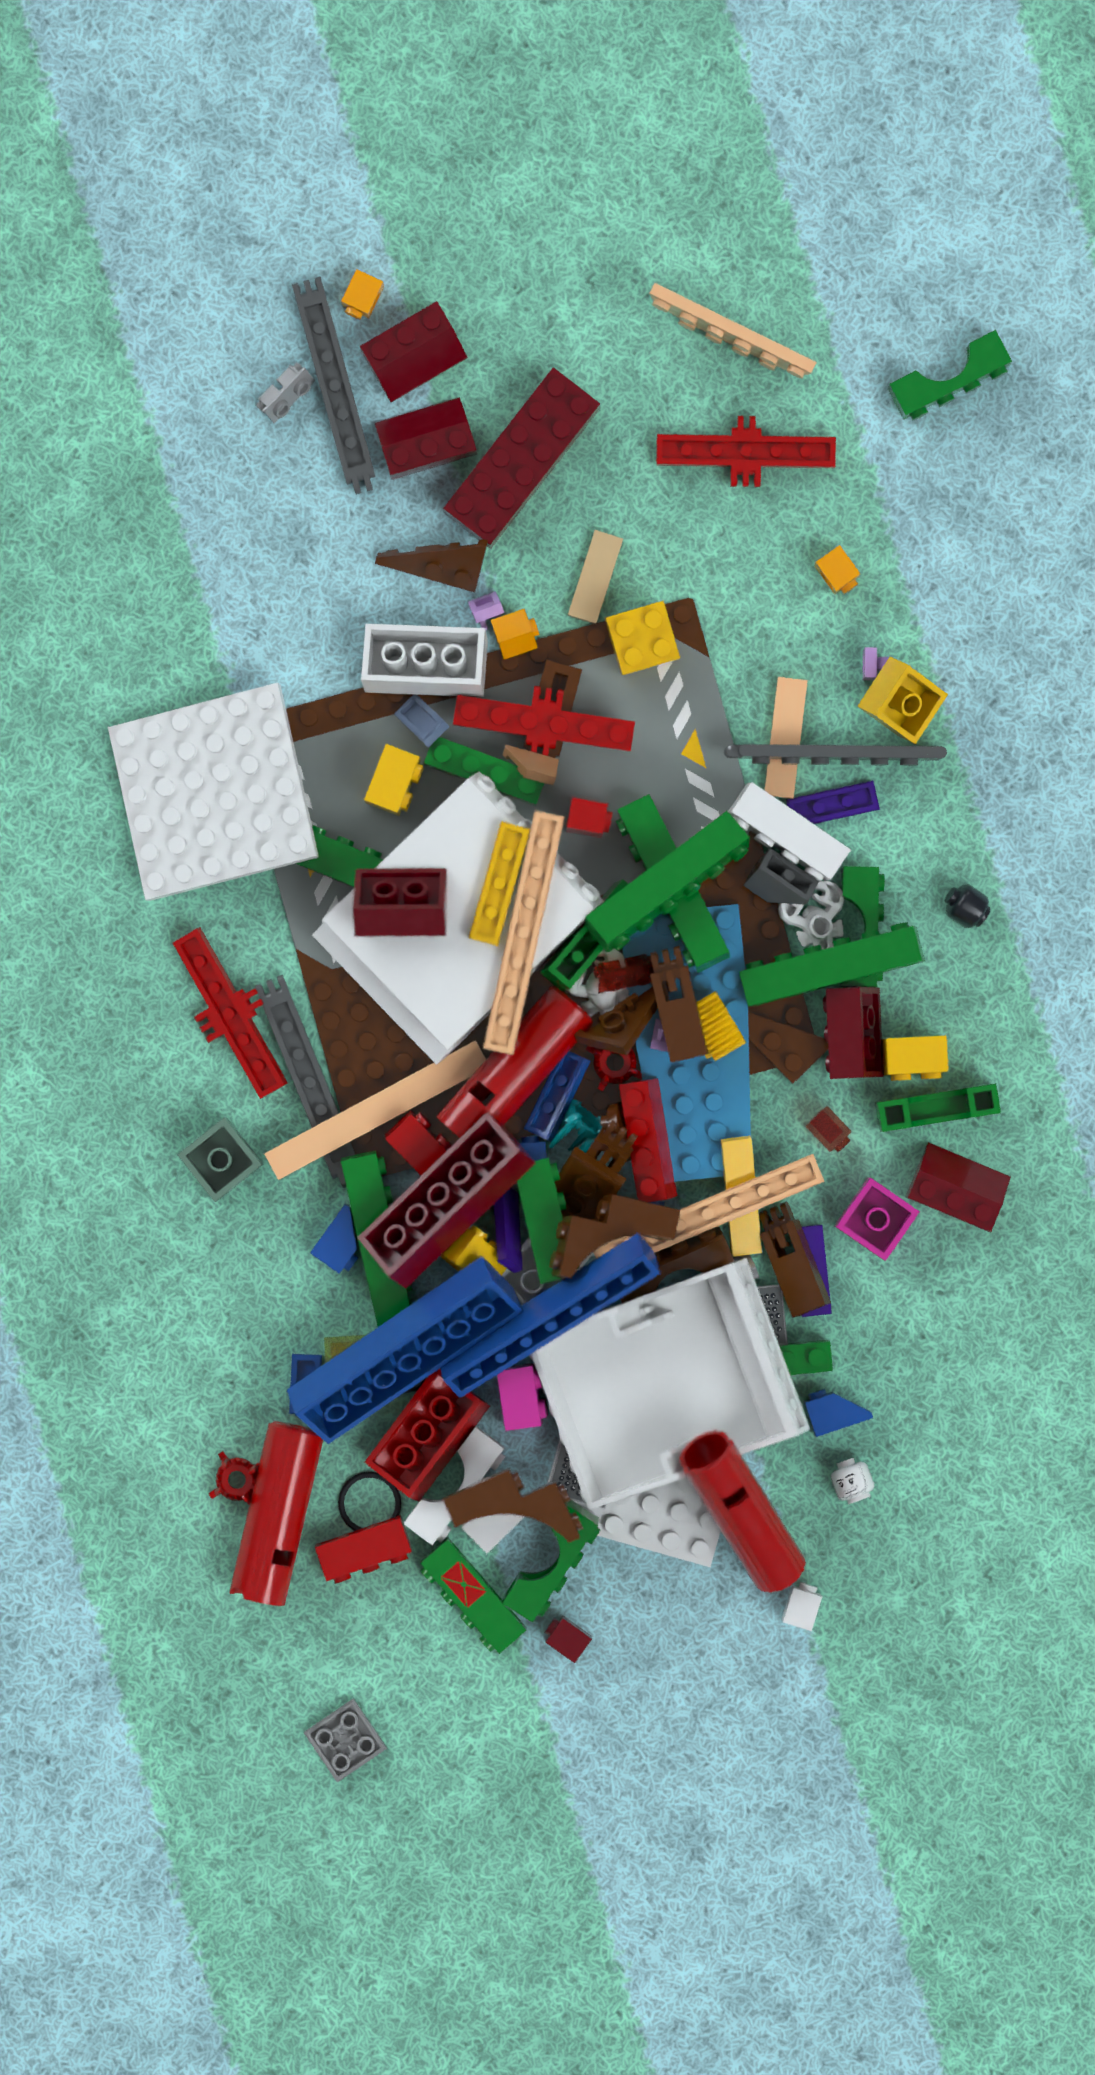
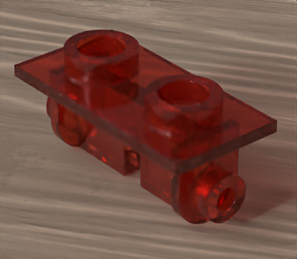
[593,953,654,993]

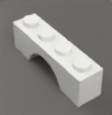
[403,1426,506,1545]

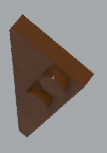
[375,539,488,593]
[575,979,676,1055]
[748,1012,828,1084]

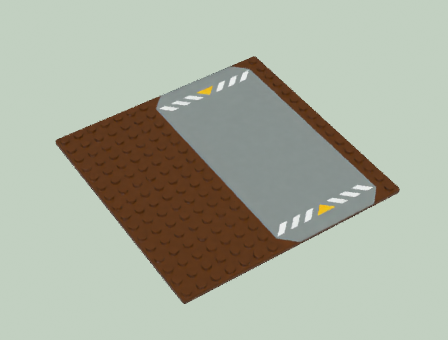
[274,598,814,1177]

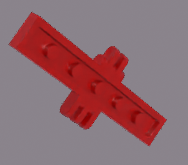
[656,415,836,487]
[453,686,635,756]
[173,927,288,1099]

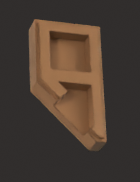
[503,745,559,785]

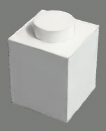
[782,1582,822,1631]

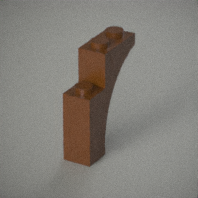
[550,1194,680,1279]
[443,1468,583,1543]

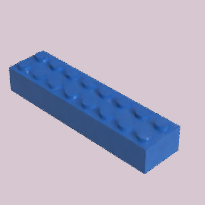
[287,1256,523,1444]

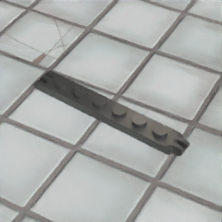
[292,276,376,494]
[724,744,947,766]
[255,974,356,1188]

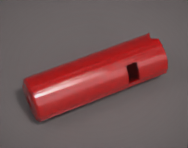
[436,986,593,1138]
[229,1421,323,1606]
[679,1430,806,1593]

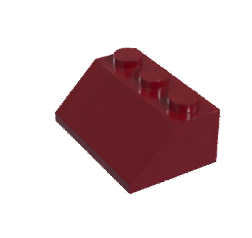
[360,301,468,403]
[374,397,477,480]
[353,868,447,937]
[823,987,884,1079]
[905,1142,1011,1232]

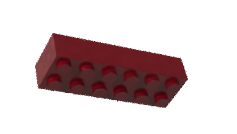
[443,367,600,549]
[357,1112,536,1289]

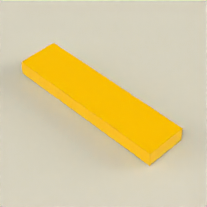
[468,821,530,947]
[720,1136,762,1257]

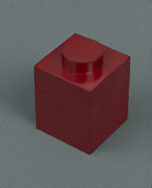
[544,1615,592,1664]

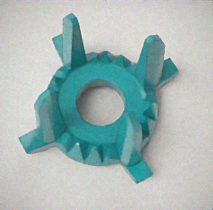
[549,1099,602,1153]

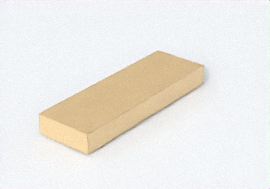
[568,530,623,624]

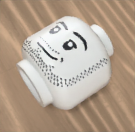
[831,1458,874,1504]

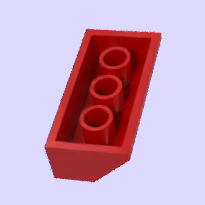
[364,1369,490,1502]

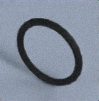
[338,1471,401,1531]

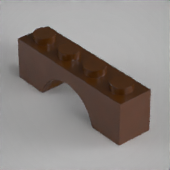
[620,1226,735,1303]

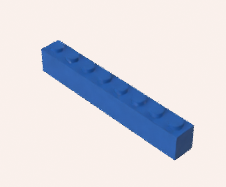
[441,1233,660,1398]

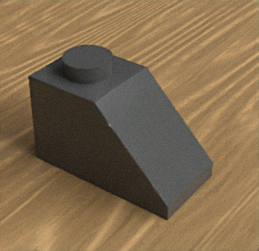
[743,848,819,904]

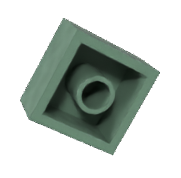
[178,1117,264,1202]

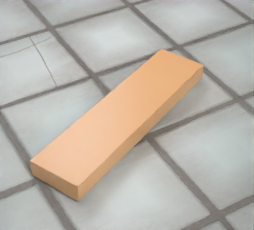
[764,677,808,799]

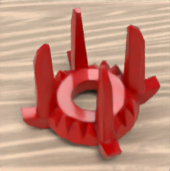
[586,1046,645,1092]
[208,1451,259,1505]

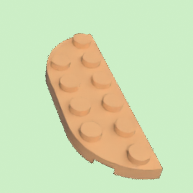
[649,283,817,378]

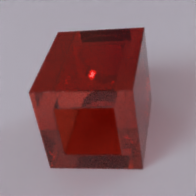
[804,1106,852,1152]

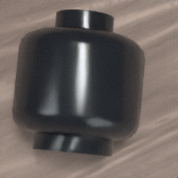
[944,884,991,928]

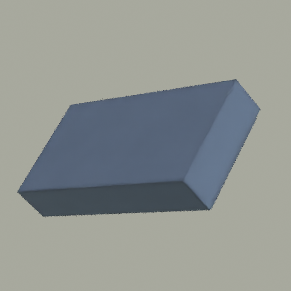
[394,694,450,747]

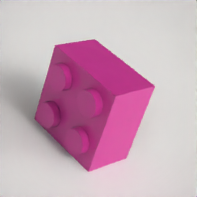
[834,1177,920,1261]
[497,1363,548,1431]

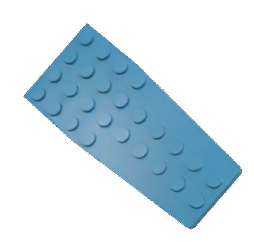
[622,904,751,1182]

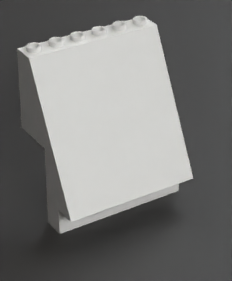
[312,772,605,1065]
[529,1258,810,1510]

